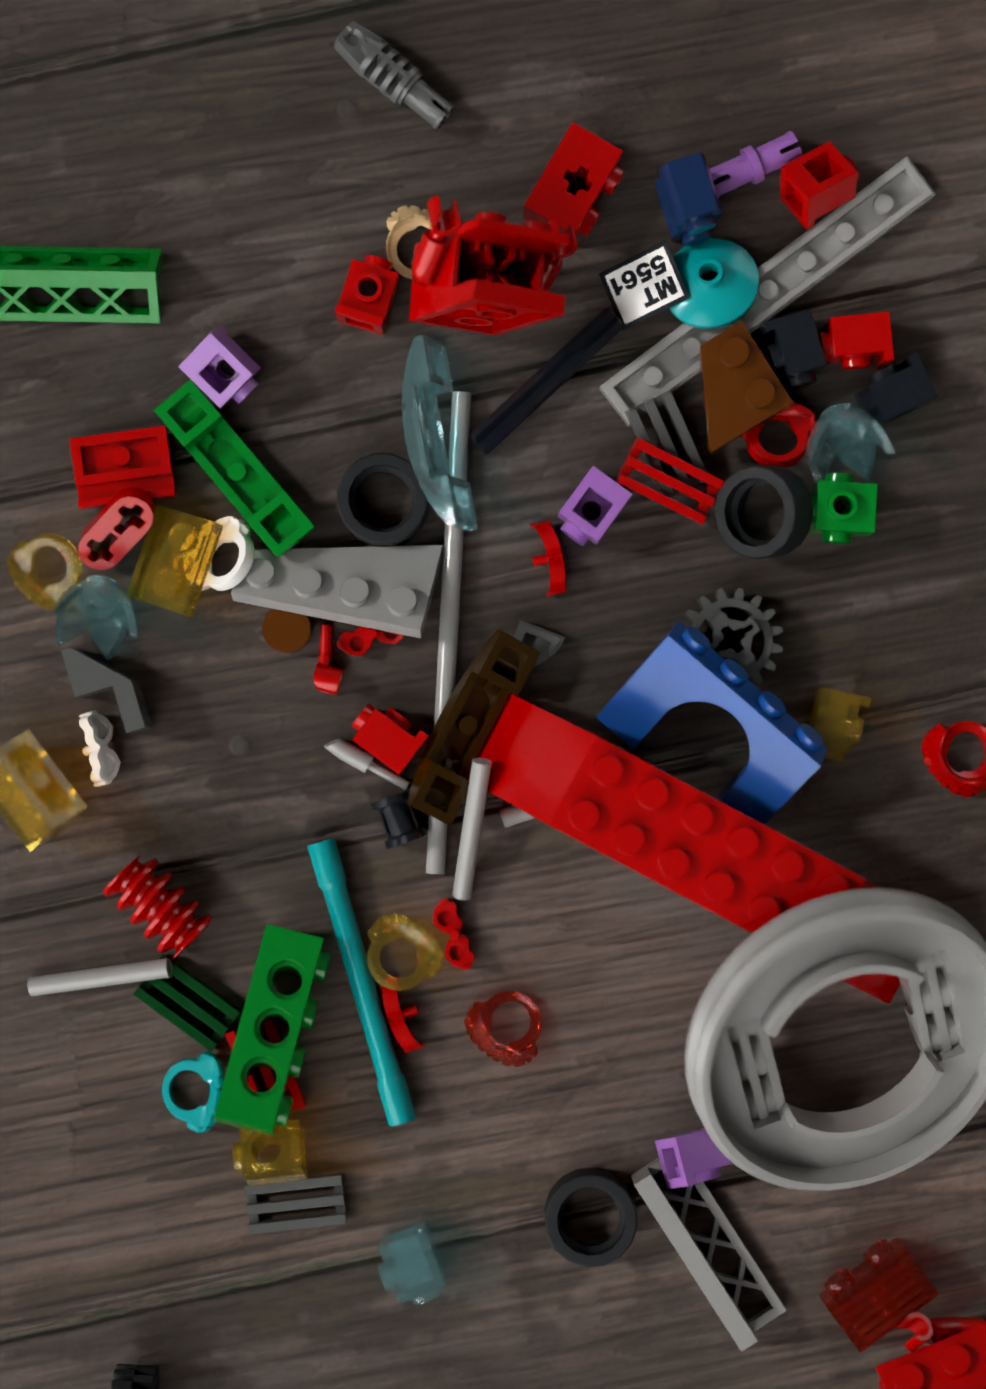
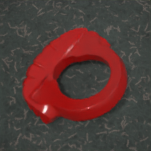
[742,400,818,468]
[921,721,986,797]

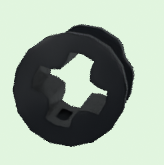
[370,789,427,849]

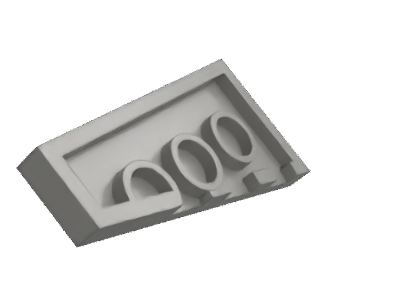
[231,545,443,638]

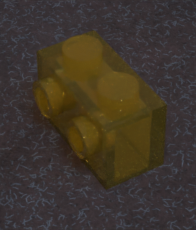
[0,729,88,853]

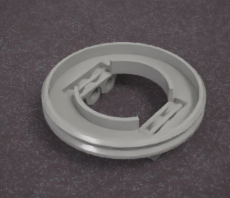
[685,888,986,1191]

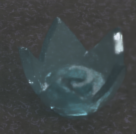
[806,403,895,482]
[52,575,138,661]

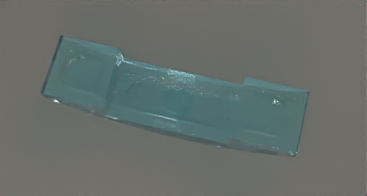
[402,334,478,531]

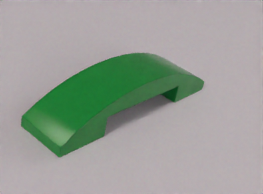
[153,379,315,559]

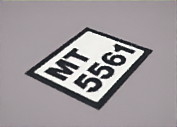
[599,240,690,331]

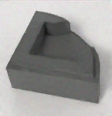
[514,620,565,667]

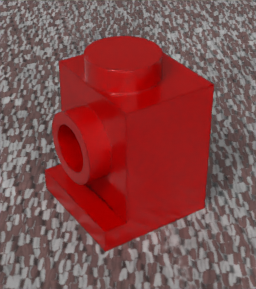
[780,141,859,230]
[335,255,400,336]
[818,311,894,370]
[351,703,430,775]

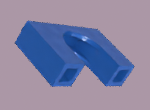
[596,621,829,825]

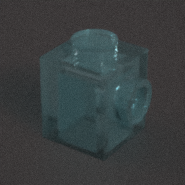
[378,1220,447,1305]

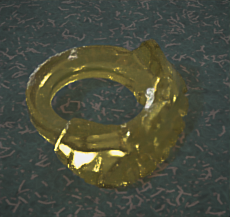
[7,533,82,611]
[367,914,444,991]

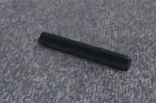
[470,309,622,454]

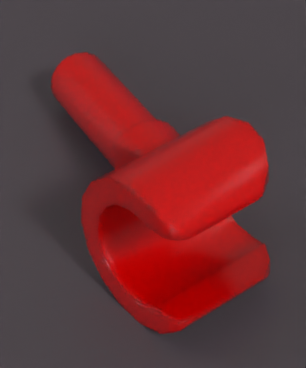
[313,625,344,695]

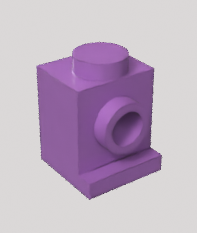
[178,325,261,408]
[558,466,633,546]
[655,1128,734,1189]

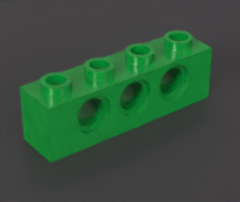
[214,924,331,1136]

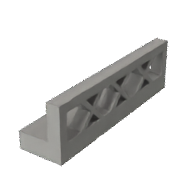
[631,1157,787,1352]

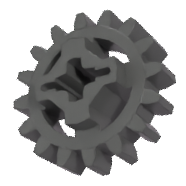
[684,588,783,686]

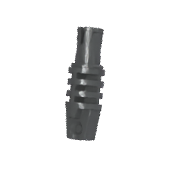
[334,21,456,131]

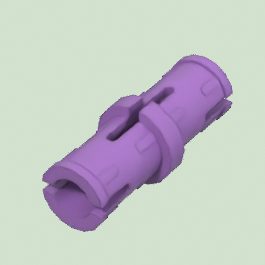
[709,131,803,198]

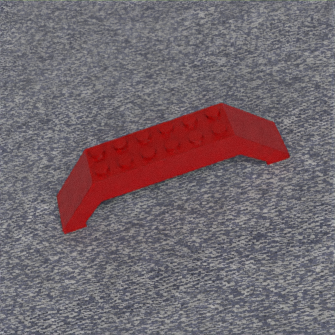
[466,693,900,1004]

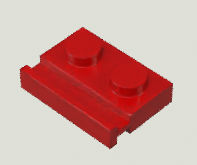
[69,425,177,510]

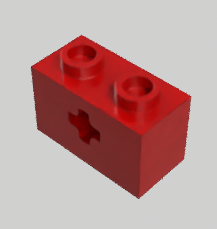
[523,122,625,238]

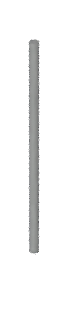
[426,391,471,874]

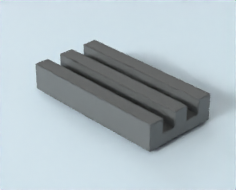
[624,391,707,498]
[244,1172,347,1235]

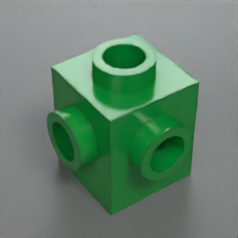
[809,473,878,544]

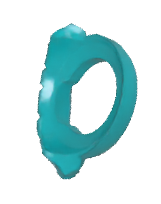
[162,1050,225,1134]

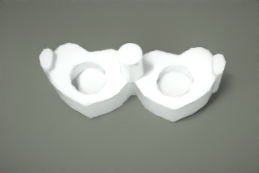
[79,711,121,787]

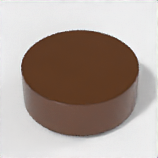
[262,609,312,654]

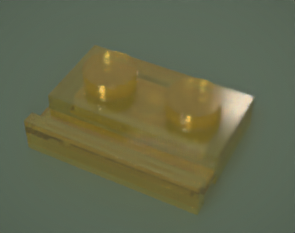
[126,504,223,618]

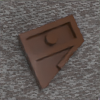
[699,321,793,455]

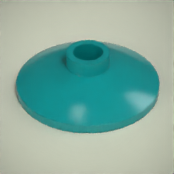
[669,238,759,329]

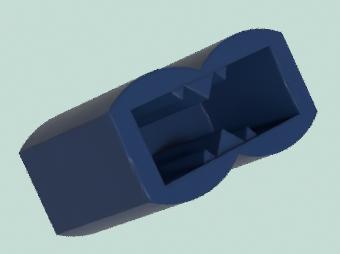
[654,152,723,247]

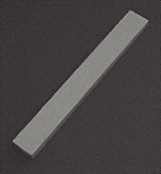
[599,156,936,426]

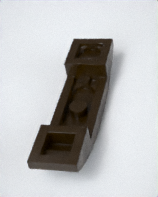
[407,629,541,826]

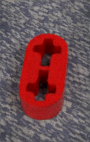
[78,487,155,570]

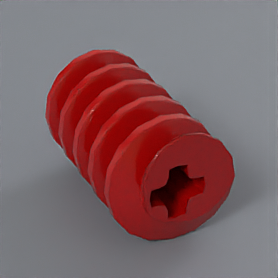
[103,855,213,960]

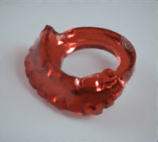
[464,991,542,1067]

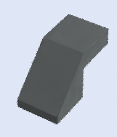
[61,648,153,733]

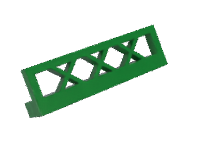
[0,246,163,323]

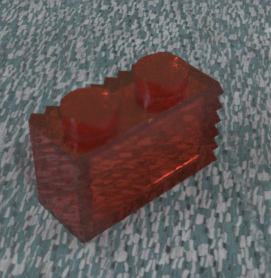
[819,1238,939,1353]

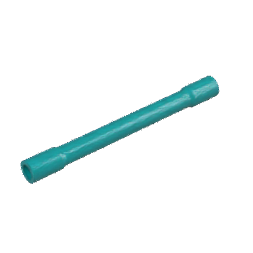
[307,838,417,1126]

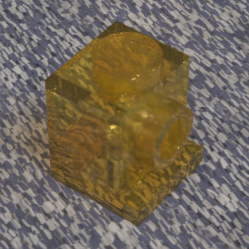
[808,687,871,763]

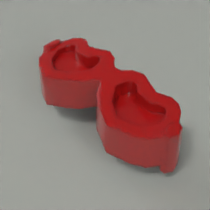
[529,520,566,597]
[337,626,404,656]
[433,898,476,970]
[380,976,425,1053]

